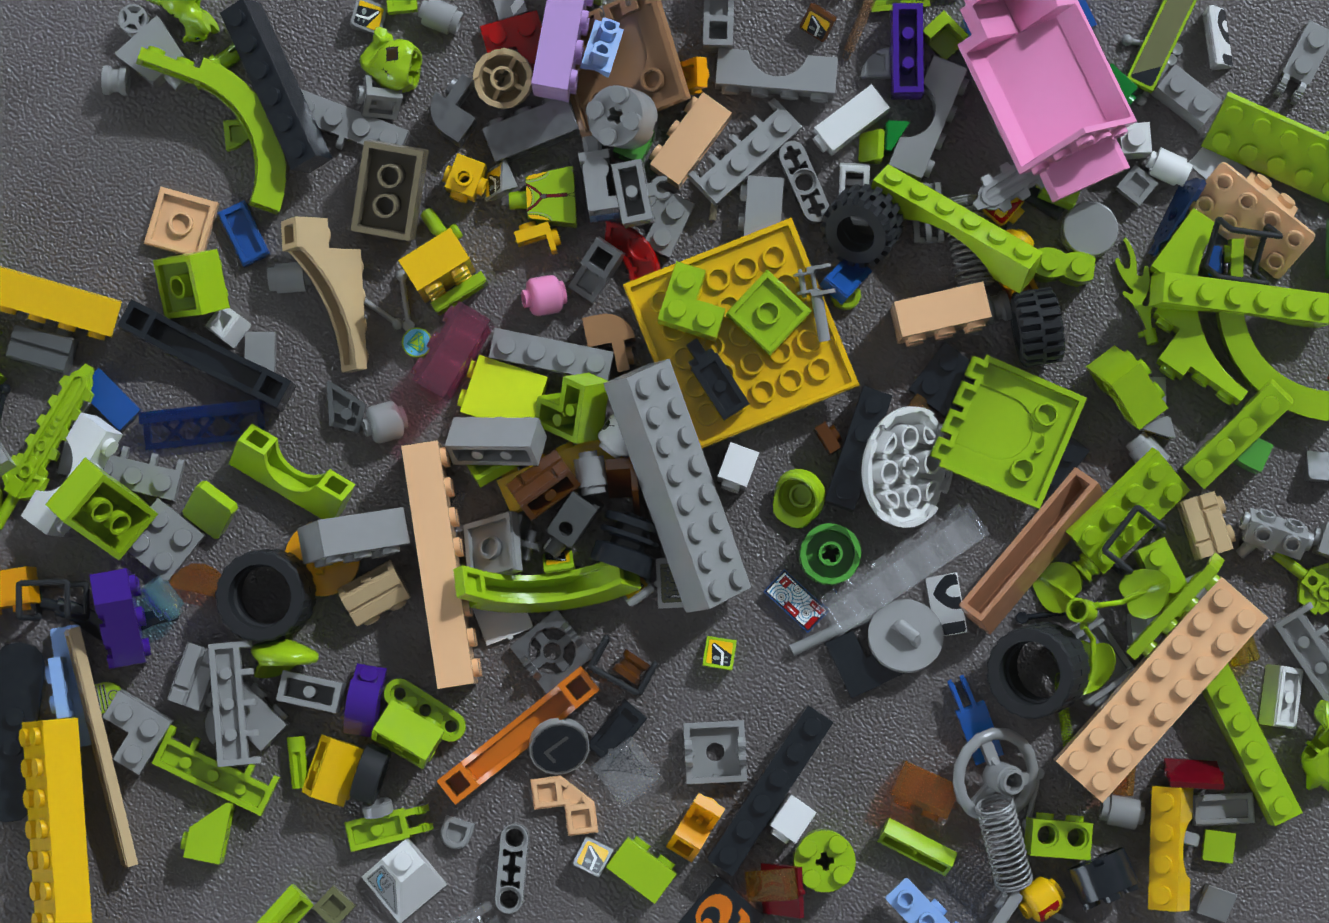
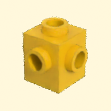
[442,153,488,203]

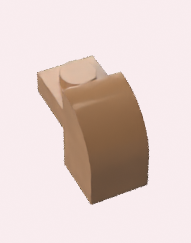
[582,314,636,375]

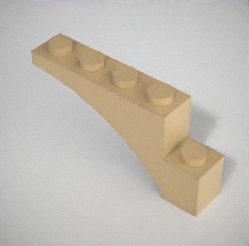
[281,216,369,373]

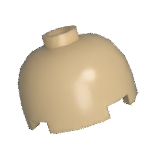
[473,48,533,109]

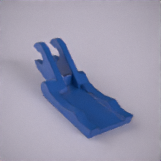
[947,675,1004,766]

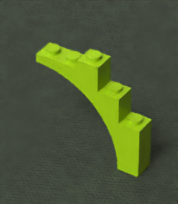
[1149,208,1248,406]

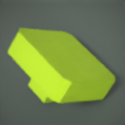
[182,481,238,539]

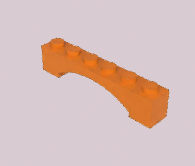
[437,666,600,805]

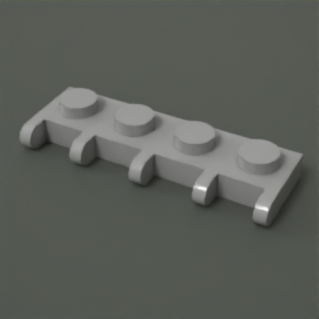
[301,89,409,150]
[687,98,802,206]
[57,441,185,502]
[1274,602,1329,702]
[208,640,261,767]

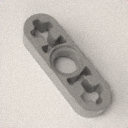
[778,141,829,224]

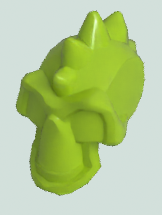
[1301,700,1329,792]

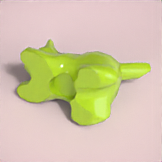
[146,0,220,43]

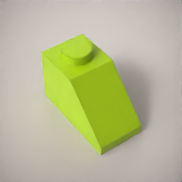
[180,802,236,864]

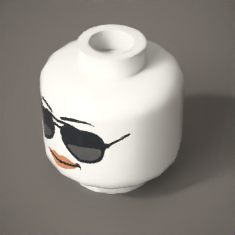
[598,414,630,459]

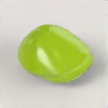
[772,469,825,529]

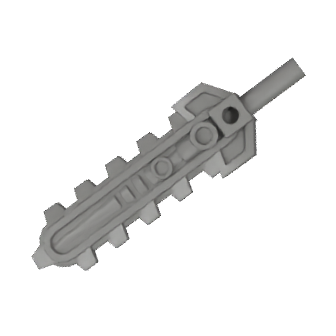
[972,162,1045,213]

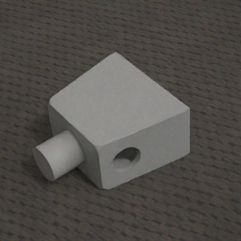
[115,15,187,91]

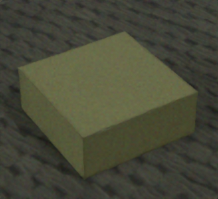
[312,885,356,923]

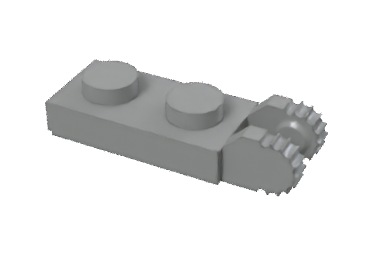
[1273,20,1329,106]

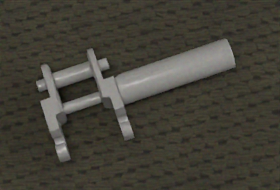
[793,263,836,342]

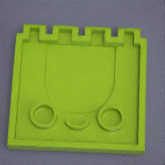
[930,354,1087,510]

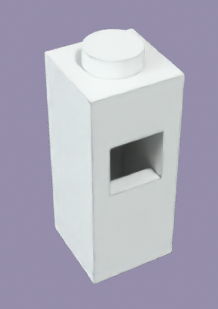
[813,84,890,156]

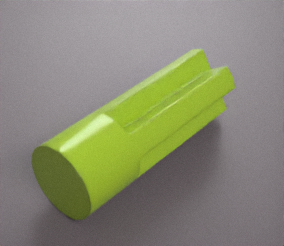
[287,736,308,789]

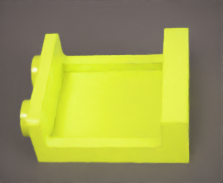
[457,355,549,418]

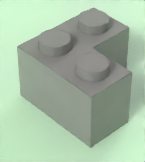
[103,689,174,775]

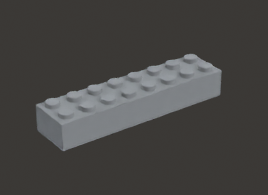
[603,359,751,613]

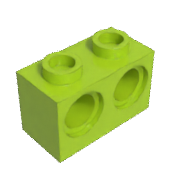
[1023,812,1093,860]

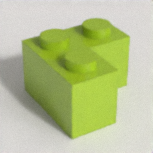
[658,261,725,342]
[1086,345,1168,430]
[535,373,608,444]

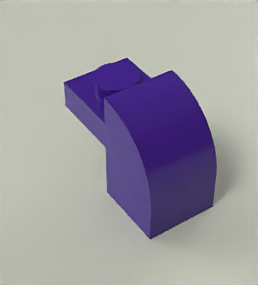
[343,663,387,737]

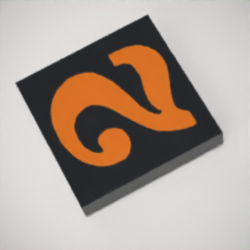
[678,876,764,923]

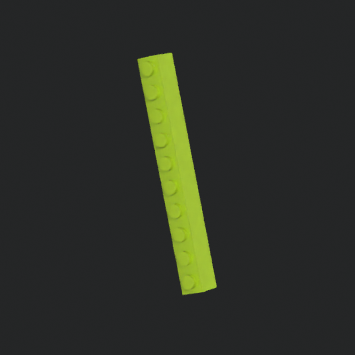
[1132,537,1303,826]

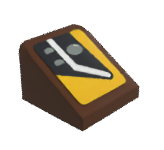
[800,3,837,42]

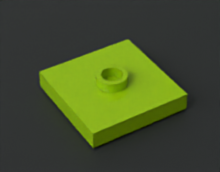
[726,269,812,356]

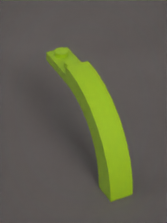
[136,46,286,215]
[1216,239,1329,421]

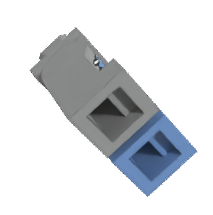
[578,135,620,223]

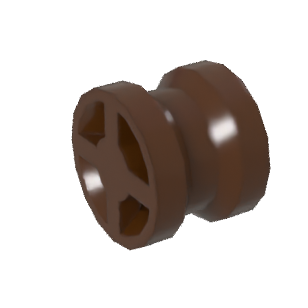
[612,649,651,685]

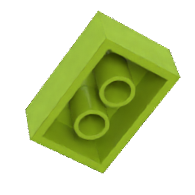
[45,457,158,560]

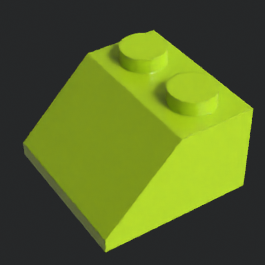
[153,249,230,319]

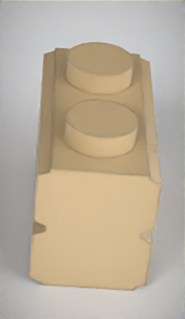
[1176,491,1236,561]
[337,560,411,627]

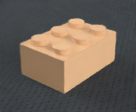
[890,281,992,347]

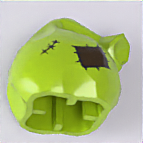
[359,27,422,93]

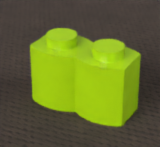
[1033,247,1096,287]

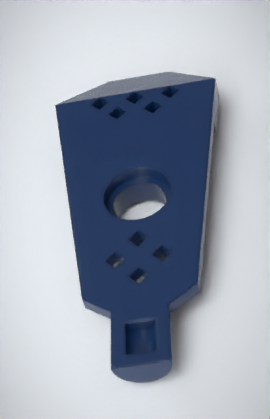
[1148,178,1207,257]

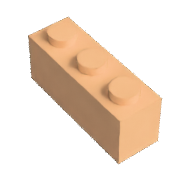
[649,92,732,190]

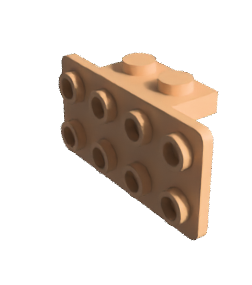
[1188,162,1315,279]

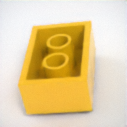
[398,228,476,303]

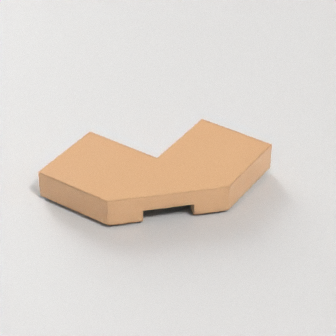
[530,775,599,836]

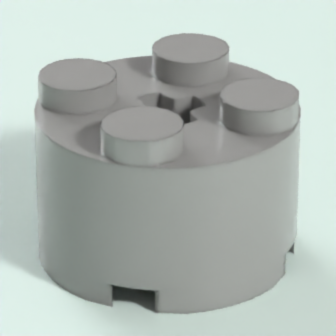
[586,85,658,149]

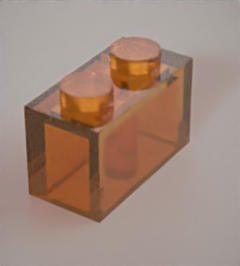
[889,760,956,822]

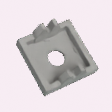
[683,720,747,784]

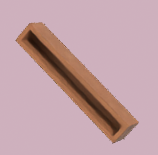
[959,467,1104,634]

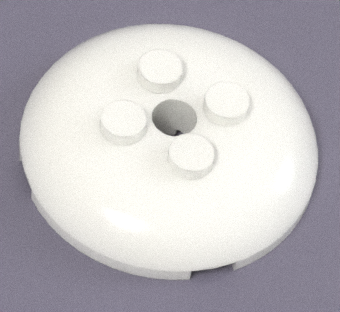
[861,406,953,528]

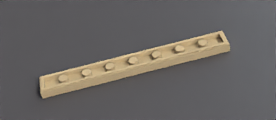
[64,626,138,867]

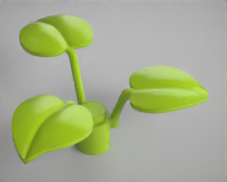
[1033,562,1171,695]

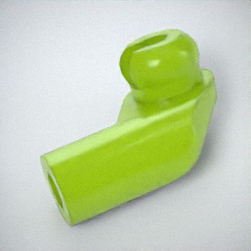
[421,208,463,239]

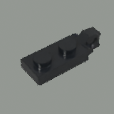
[686,338,750,421]

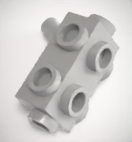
[1236,508,1314,560]

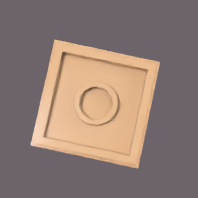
[144,187,219,255]

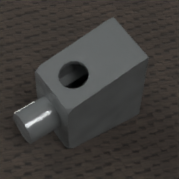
[543,489,604,558]

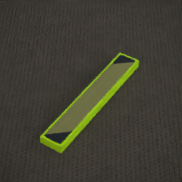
[1127,0,1197,93]

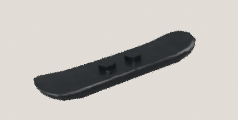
[0,642,45,823]

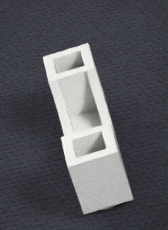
[21,413,123,537]

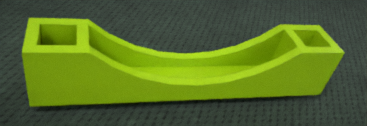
[871,164,1043,294]
[1149,272,1329,328]

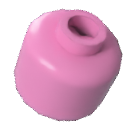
[521,275,567,316]

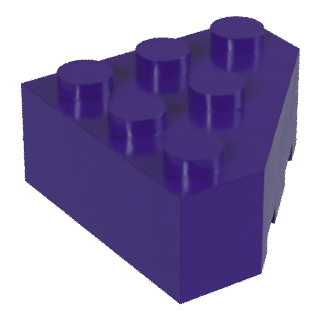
[89,568,152,669]

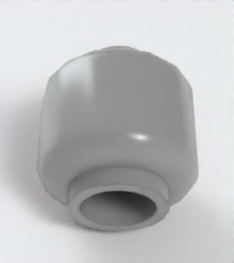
[361,401,408,444]

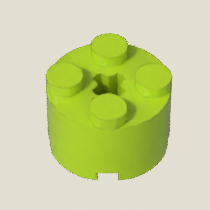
[793,829,856,892]

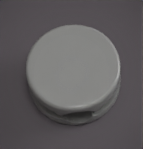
[1060,201,1118,258]

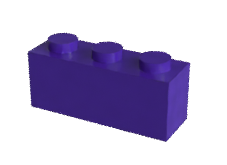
[890,3,924,100]

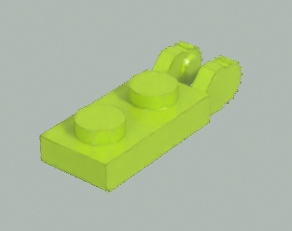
[344,804,434,852]

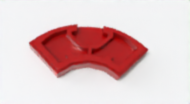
[605,220,660,281]

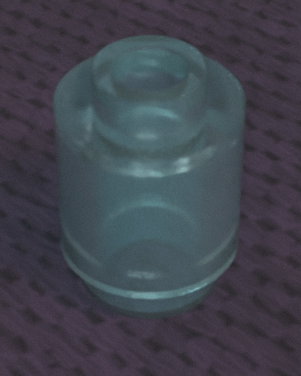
[140,576,184,622]

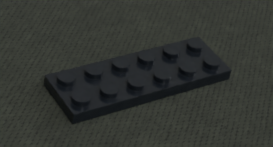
[908,342,1090,497]

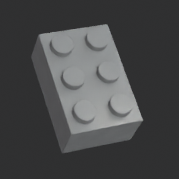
[297,507,410,568]

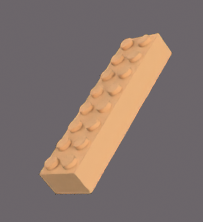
[401,440,482,689]
[1053,576,1268,803]

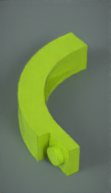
[453,562,641,613]

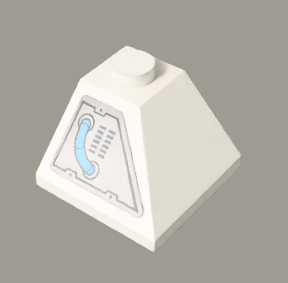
[362,838,447,923]

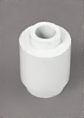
[1145,147,1193,187]

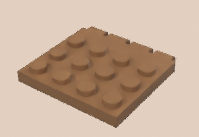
[570,0,691,137]

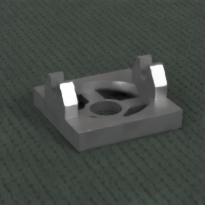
[510,610,594,693]

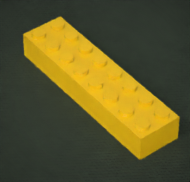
[19,718,92,923]

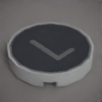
[529,718,590,775]

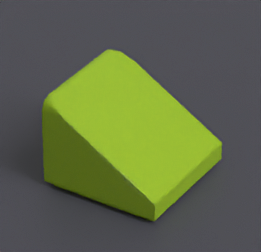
[858,129,885,164]

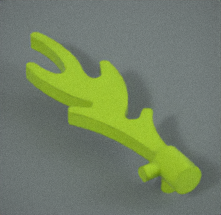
[1115,238,1159,346]

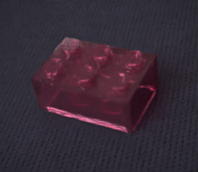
[411,301,494,404]

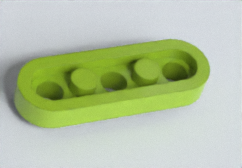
[384,678,466,742]

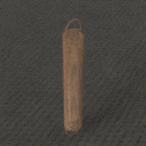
[843,0,876,60]

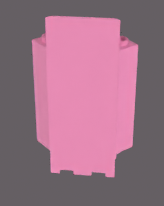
[957,0,1137,203]

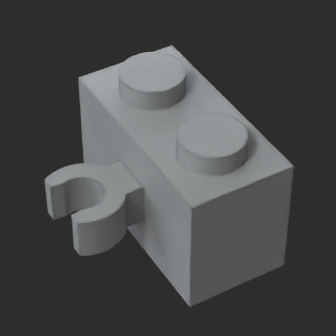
[611,159,671,228]

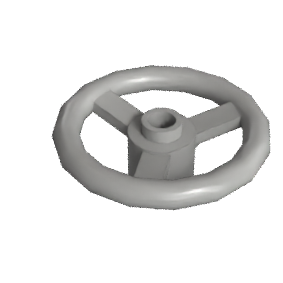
[952,728,1039,823]

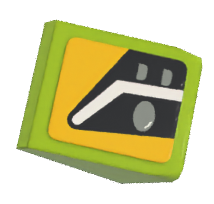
[543,550,575,574]
[702,636,737,670]

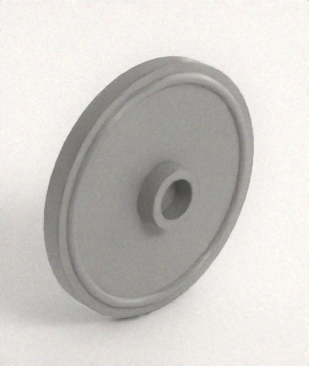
[867,599,944,673]

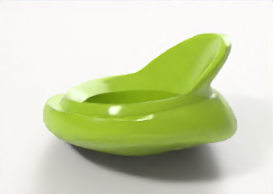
[251,639,319,678]

